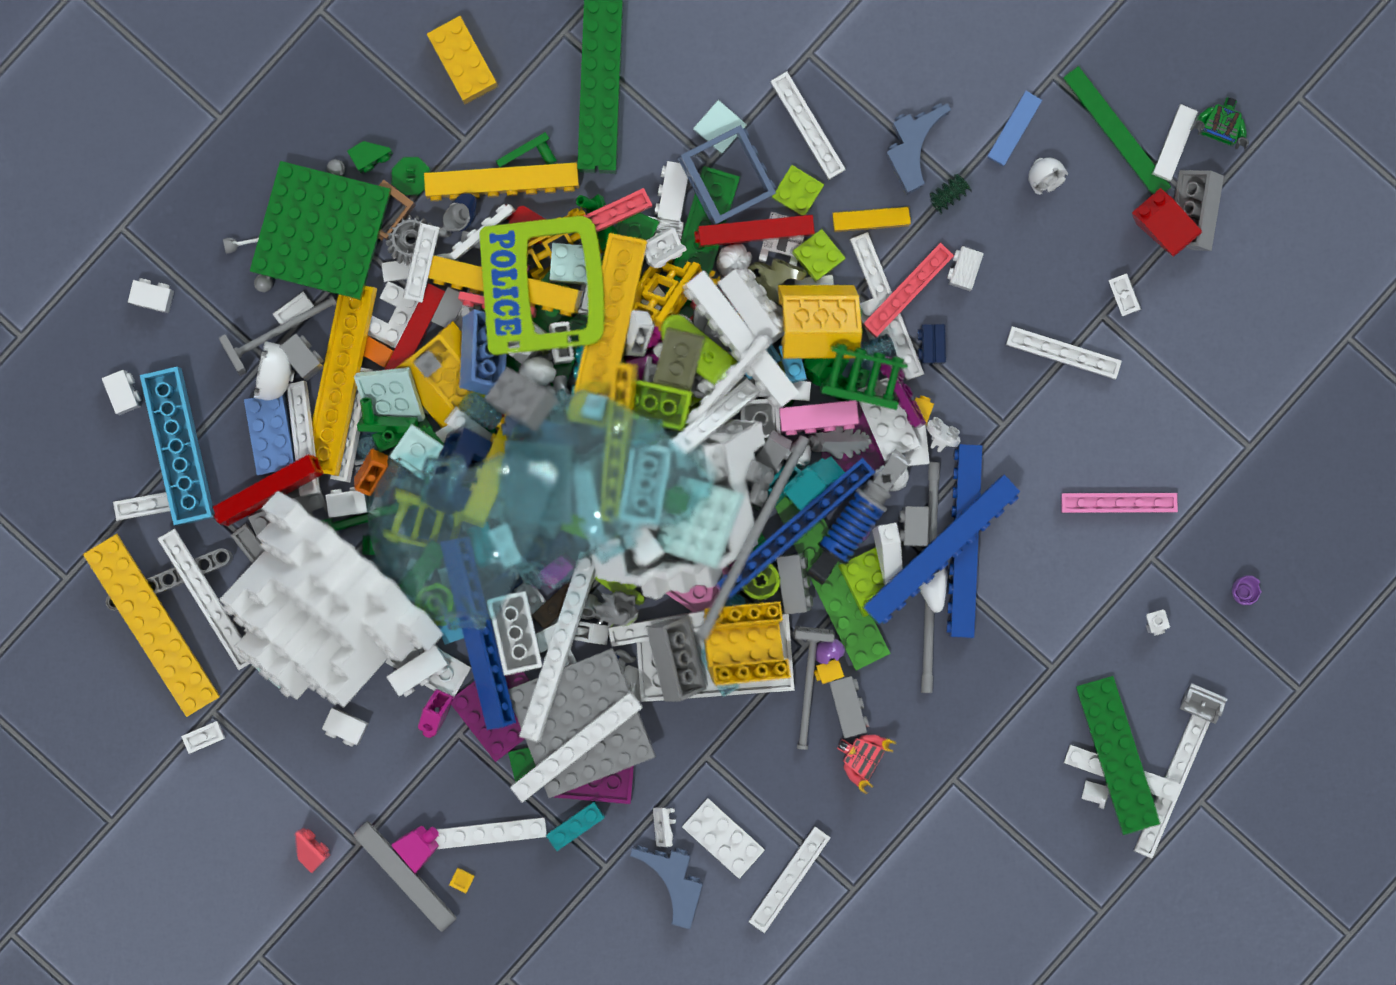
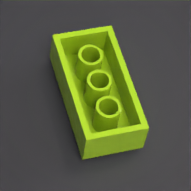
[633,380,693,432]

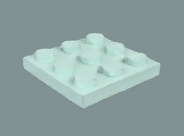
[354,367,425,421]

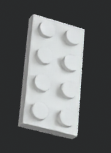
[857,377,921,462]
[385,645,471,699]
[682,798,765,879]

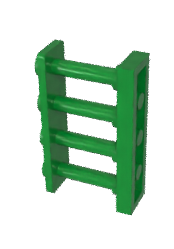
[820,343,908,410]

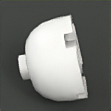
[1028,158,1068,194]

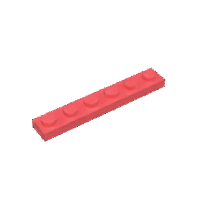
[862,242,954,338]

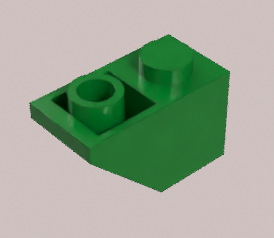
[347,141,393,173]

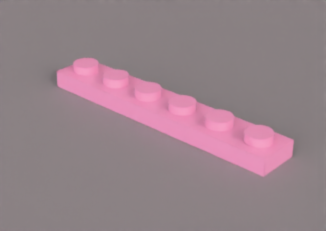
[1061,493,1178,513]

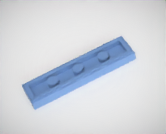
[987,91,1042,167]

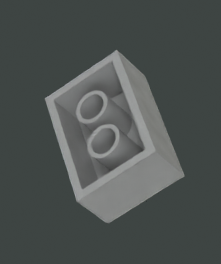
[485,367,558,432]

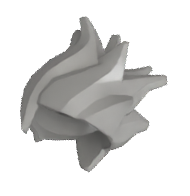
[595,590,638,628]

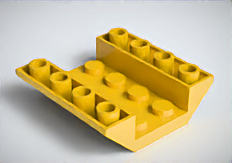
[778,285,862,359]
[395,321,486,428]
[704,602,791,686]

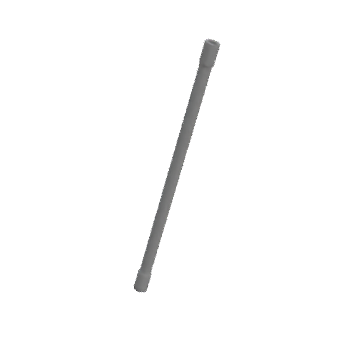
[696,435,810,641]
[921,462,940,693]

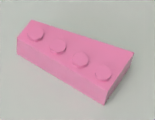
[779,401,859,436]

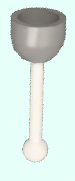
[223,238,259,254]

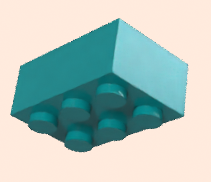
[785,457,845,510]

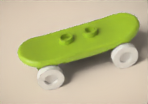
[654,314,738,395]

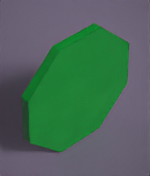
[392,157,430,195]

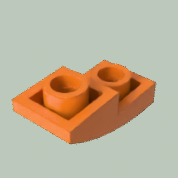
[364,335,394,368]

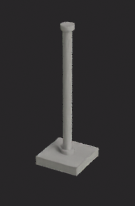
[219,295,337,377]
[794,626,834,750]

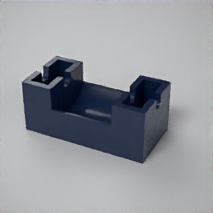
[421,427,492,517]

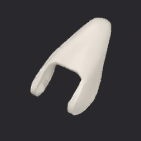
[919,567,948,612]

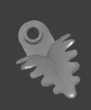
[808,427,871,459]

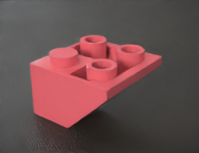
[295,828,330,873]

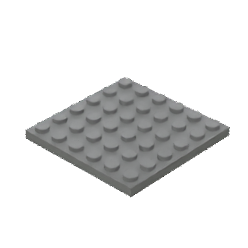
[508,648,656,798]

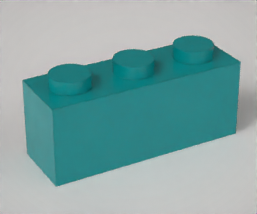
[546,801,605,851]

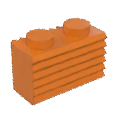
[354,449,388,496]

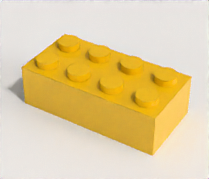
[427,16,498,104]

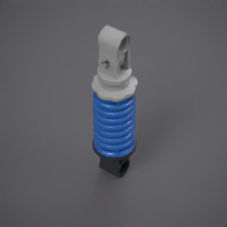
[807,450,911,585]

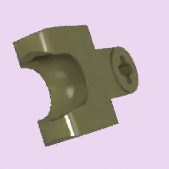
[748,258,807,303]

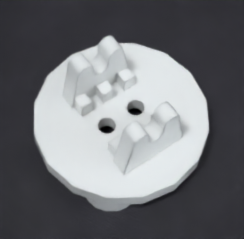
[926,417,961,452]

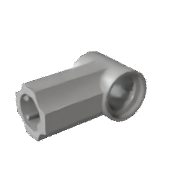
[581,594,609,623]

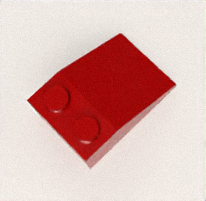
[1132,188,1202,257]

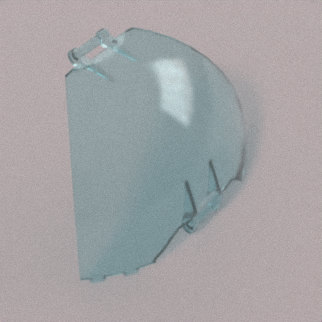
[498,389,714,589]
[368,452,558,630]

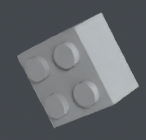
[279,334,324,381]
[899,506,929,547]

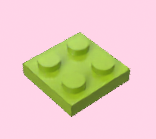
[772,165,824,216]
[792,229,846,282]

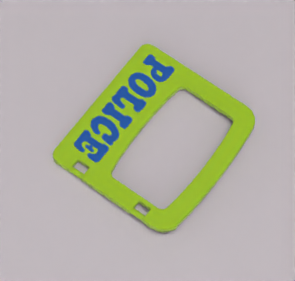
[479,216,604,355]

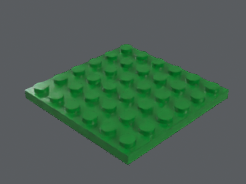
[250,161,391,300]

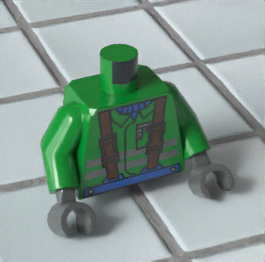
[1190,97,1249,151]

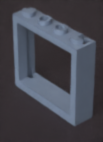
[678,125,776,225]

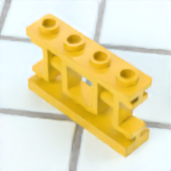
[527,208,604,281]
[633,259,702,331]

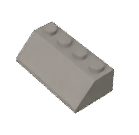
[1175,170,1224,251]
[647,615,707,702]

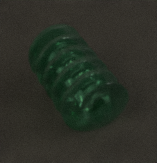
[929,174,972,215]

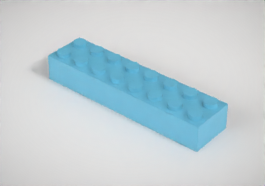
[140,367,214,526]

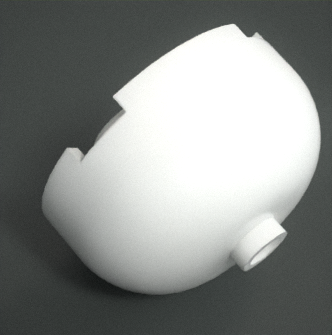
[254,341,295,401]

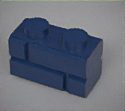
[917,324,946,364]

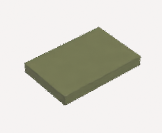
[653,327,705,392]

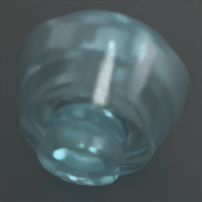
[357,434,378,459]

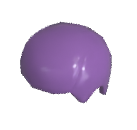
[1232,576,1262,605]
[816,639,845,664]

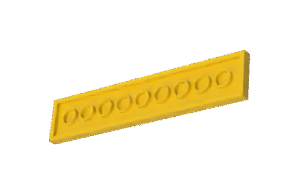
[568,233,647,429]
[312,286,377,476]
[83,534,220,717]

